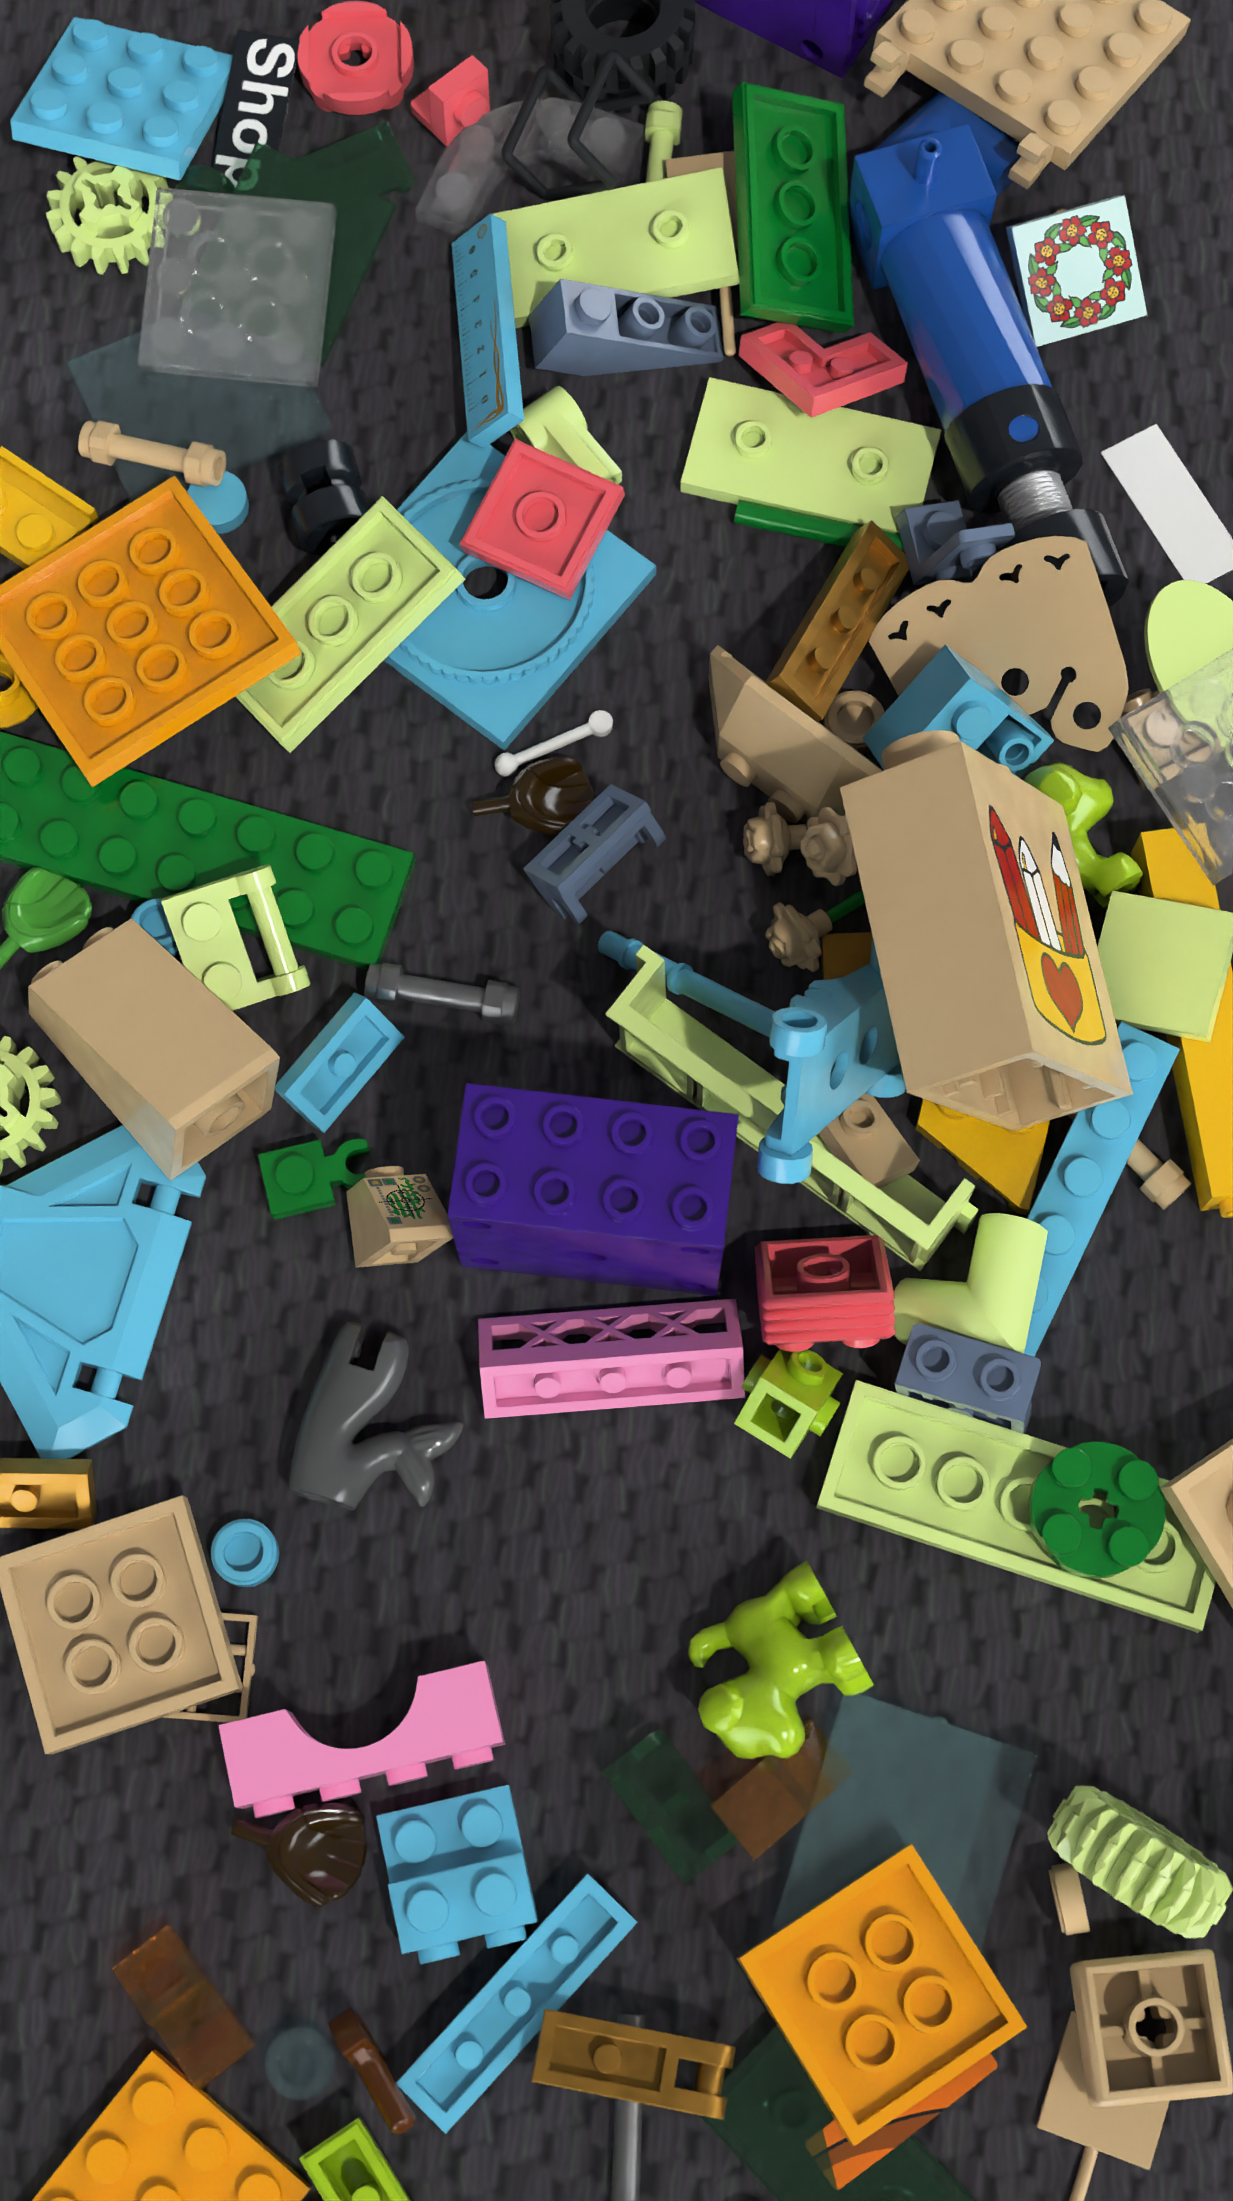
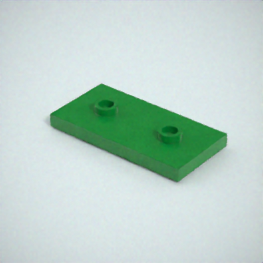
[732,82,854,333]

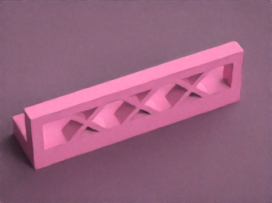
[478,1299,745,1419]

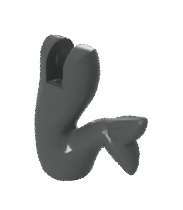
[288,1320,464,1510]

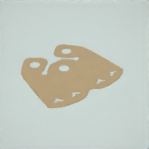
[869,536,1129,752]

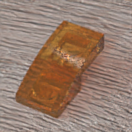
[709,1719,855,1860]
[112,1925,255,2090]

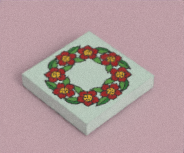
[1006,196,1147,347]

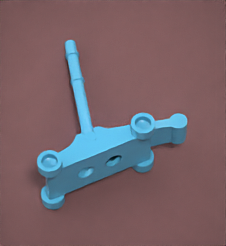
[598,931,906,1184]

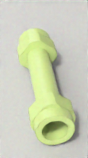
[645,101,683,182]

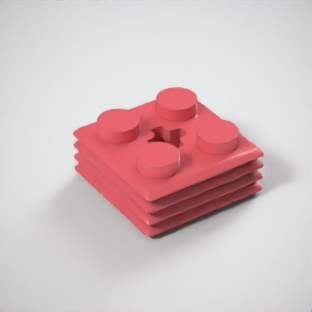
[754,1235,896,1352]

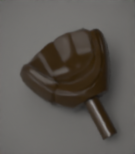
[472,756,596,836]
[231,1803,367,1907]

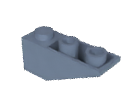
[529,279,724,376]

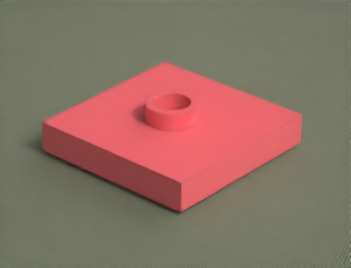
[459,439,625,600]

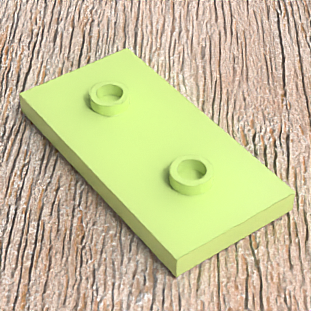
[493,167,739,328]
[680,377,941,534]
[235,496,465,753]

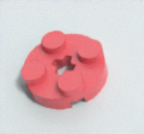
[297,1,414,115]

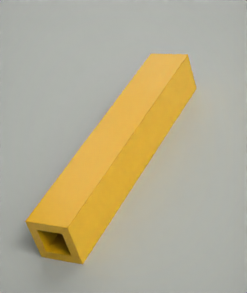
[1131,824,1233,1218]

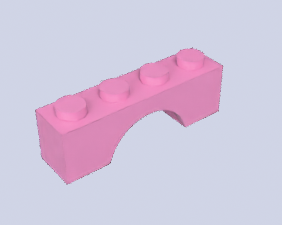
[218,1661,505,1818]

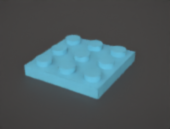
[11,17,233,181]

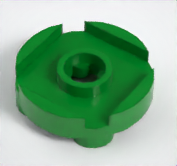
[1028,1442,1166,1579]

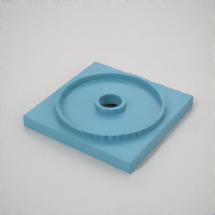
[384,432,656,751]

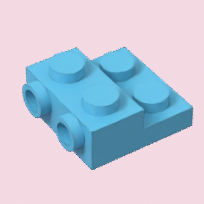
[376,1785,539,1964]

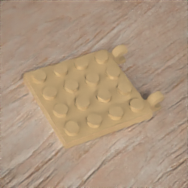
[864,0,1191,189]

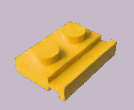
[0,446,99,569]

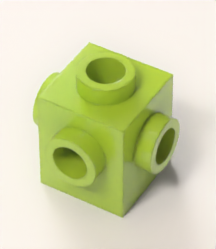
[734,1349,843,1459]

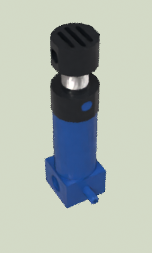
[849,123,1129,608]

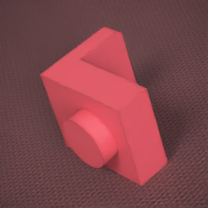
[411,55,490,147]

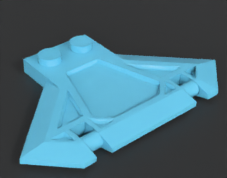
[0,1125,206,1459]

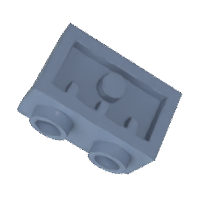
[895,1323,1041,1434]

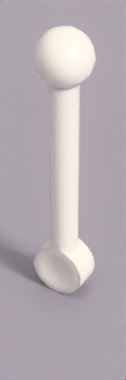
[494,710,613,777]

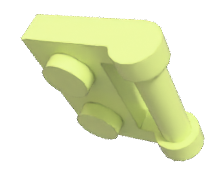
[161,864,311,1011]

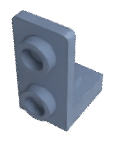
[896,501,1015,586]

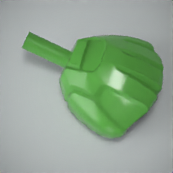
[0,867,92,969]

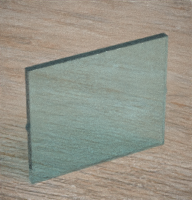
[67,282,333,502]
[771,1694,1037,1952]

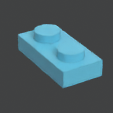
[275,992,405,1133]

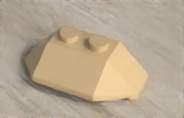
[709,645,883,825]

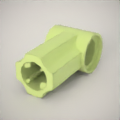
[510,386,622,484]

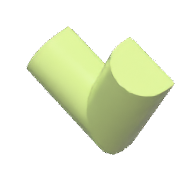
[893,1213,1048,1354]

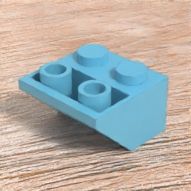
[863,645,1054,778]

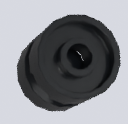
[278,440,370,555]

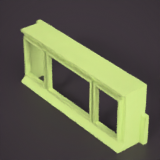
[605,945,979,1271]

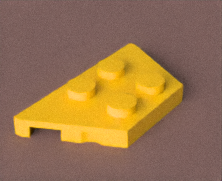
[915,1099,1050,1215]

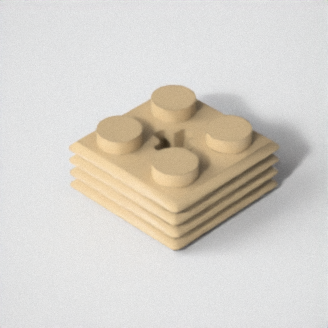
[1070,1949,1233,2107]

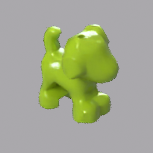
[1023,762,1143,910]
[688,1561,874,1759]

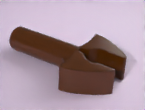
[328,2007,416,2135]

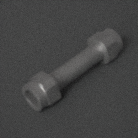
[364,962,520,1025]

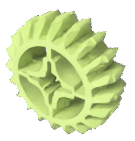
[1047,1786,1233,1938]

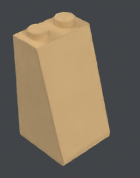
[28,918,280,1181]

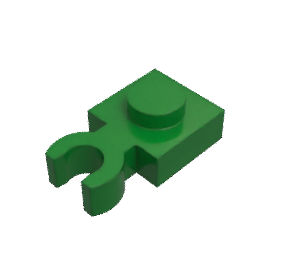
[258,1139,370,1220]

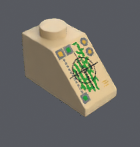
[346,1166,454,1267]

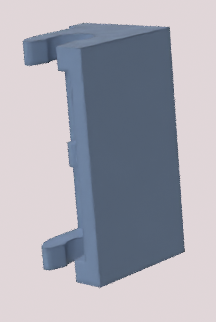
[523,784,666,925]

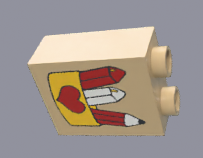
[840,730,1133,1131]

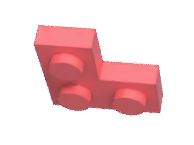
[739,322,908,418]

